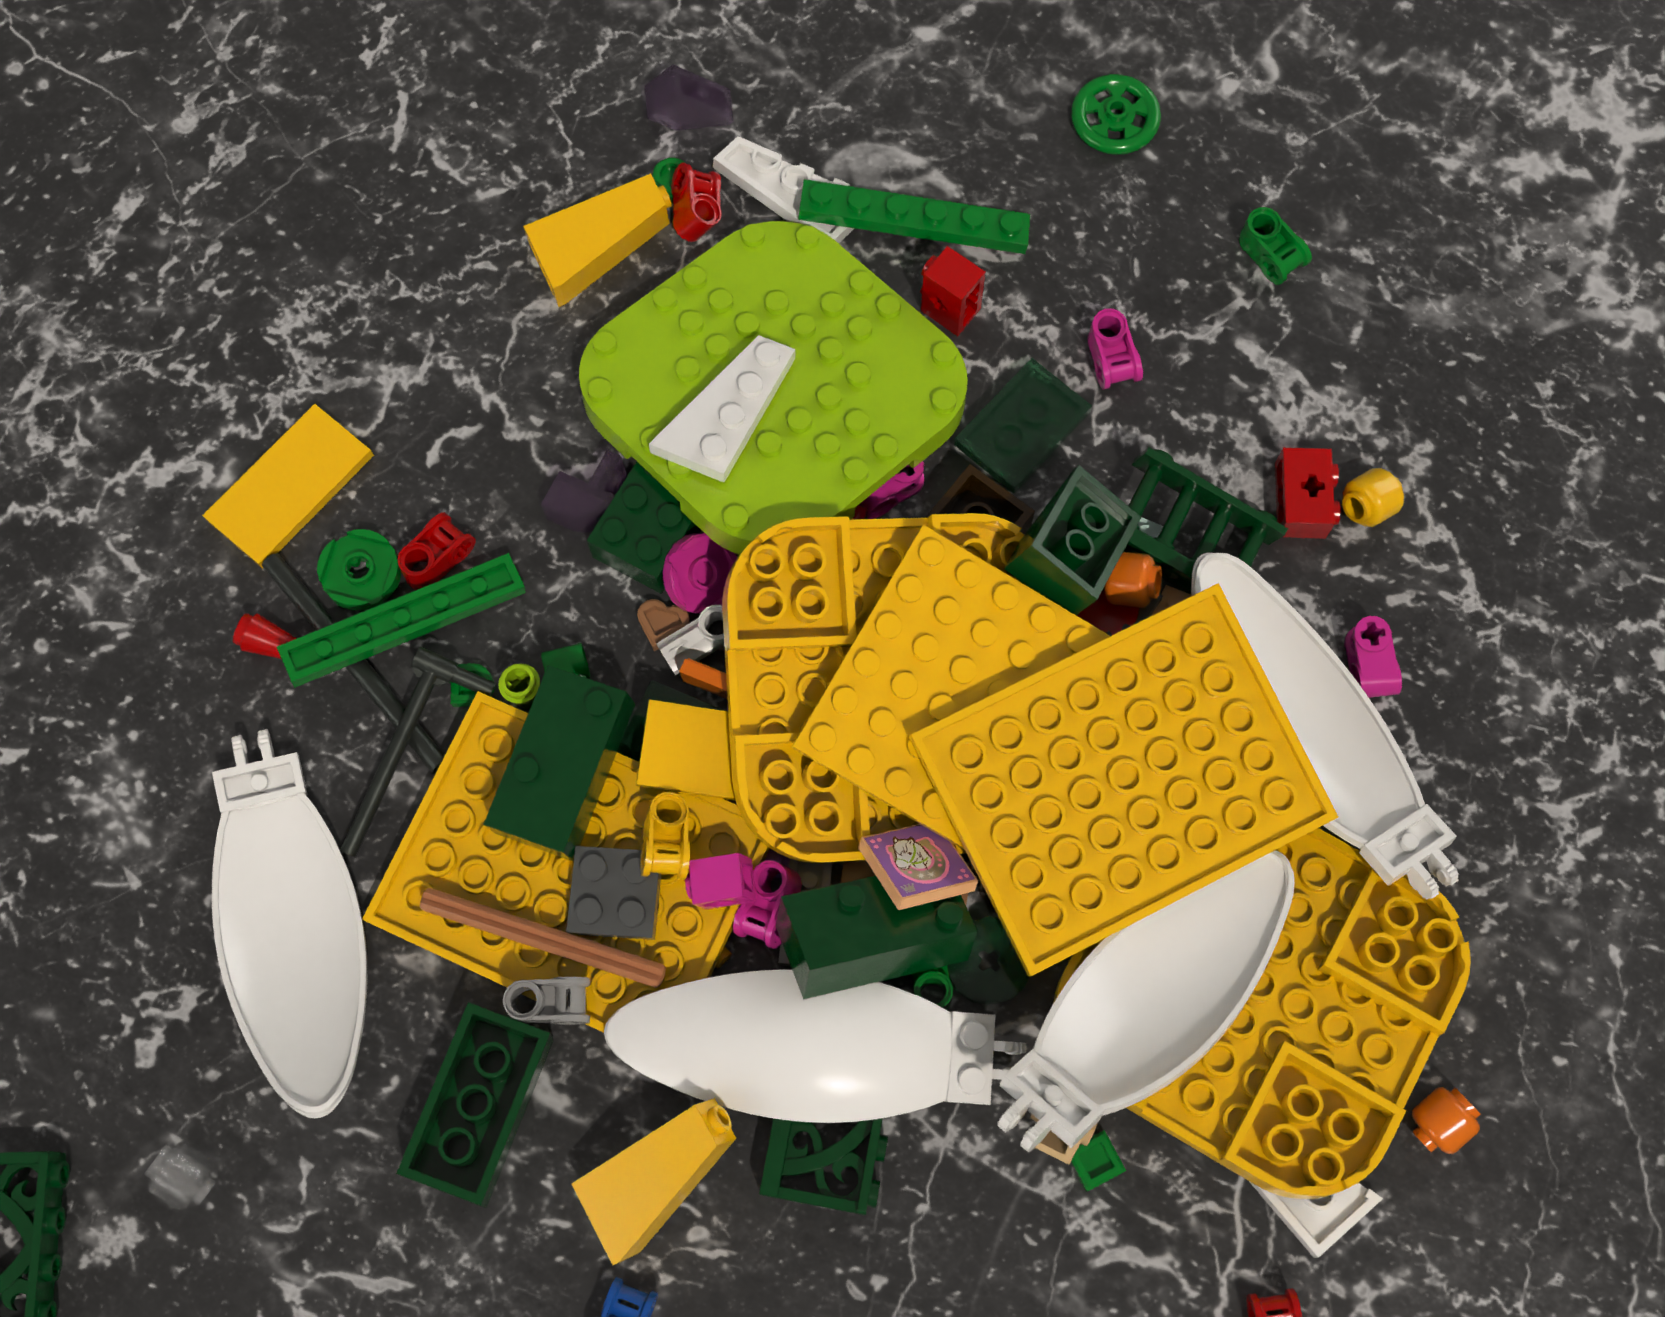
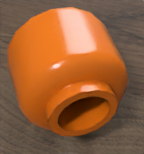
[1103,552,1162,608]
[1412,1087,1481,1154]

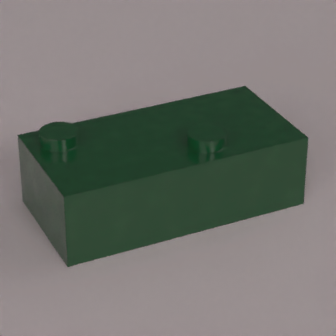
[483,665,635,861]
[776,876,977,999]
[396,1002,554,1208]

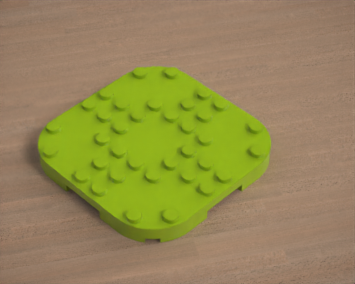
[579,221,968,555]

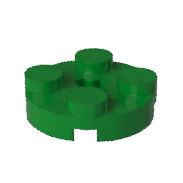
[317,529,401,611]

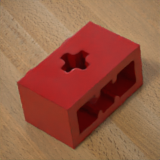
[920,246,986,336]
[1275,447,1341,539]

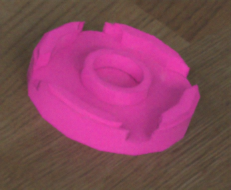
[663,533,737,614]

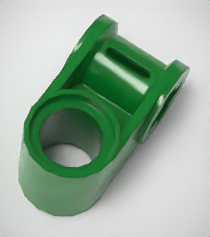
[1239,207,1312,285]

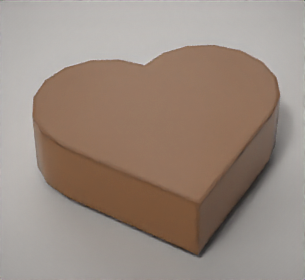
[637,599,690,651]

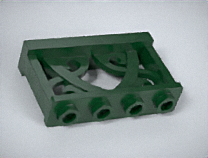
[759,1117,892,1216]
[0,1151,70,1317]

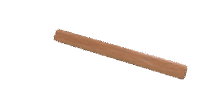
[420,888,666,988]

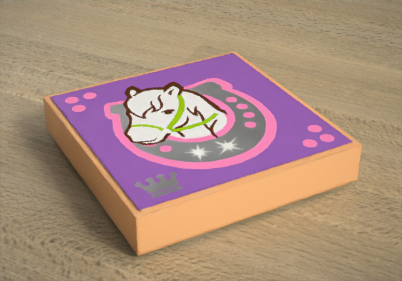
[858,824,978,910]

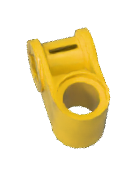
[640,792,690,880]

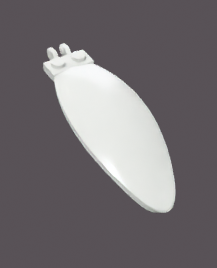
[1191,553,1459,900]
[212,729,367,1118]
[998,850,1295,1153]
[604,970,1026,1123]

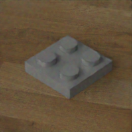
[566,846,661,940]

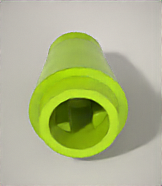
[498,663,540,708]

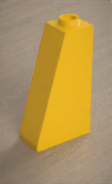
[523,173,672,307]
[572,1098,736,1265]

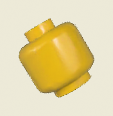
[1342,468,1404,527]

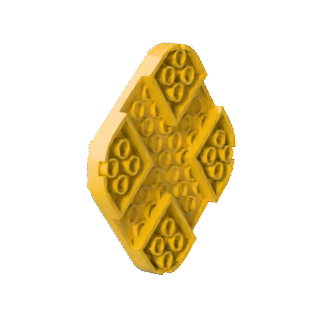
[722,513,1024,863]
[1053,828,1471,1199]

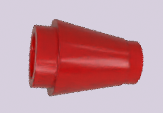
[233,613,297,659]

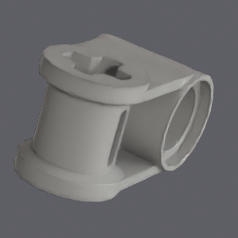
[503,977,590,1025]

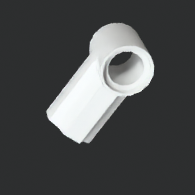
[656,605,725,675]

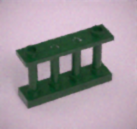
[1123,447,1288,595]

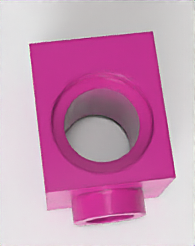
[685,853,756,909]

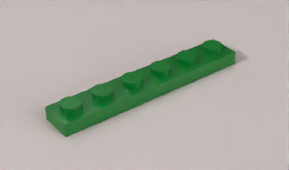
[798,179,1030,254]
[277,553,526,688]

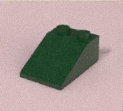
[1004,465,1142,615]

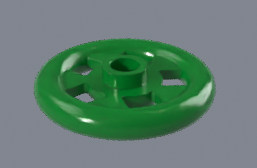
[1071,74,1161,155]

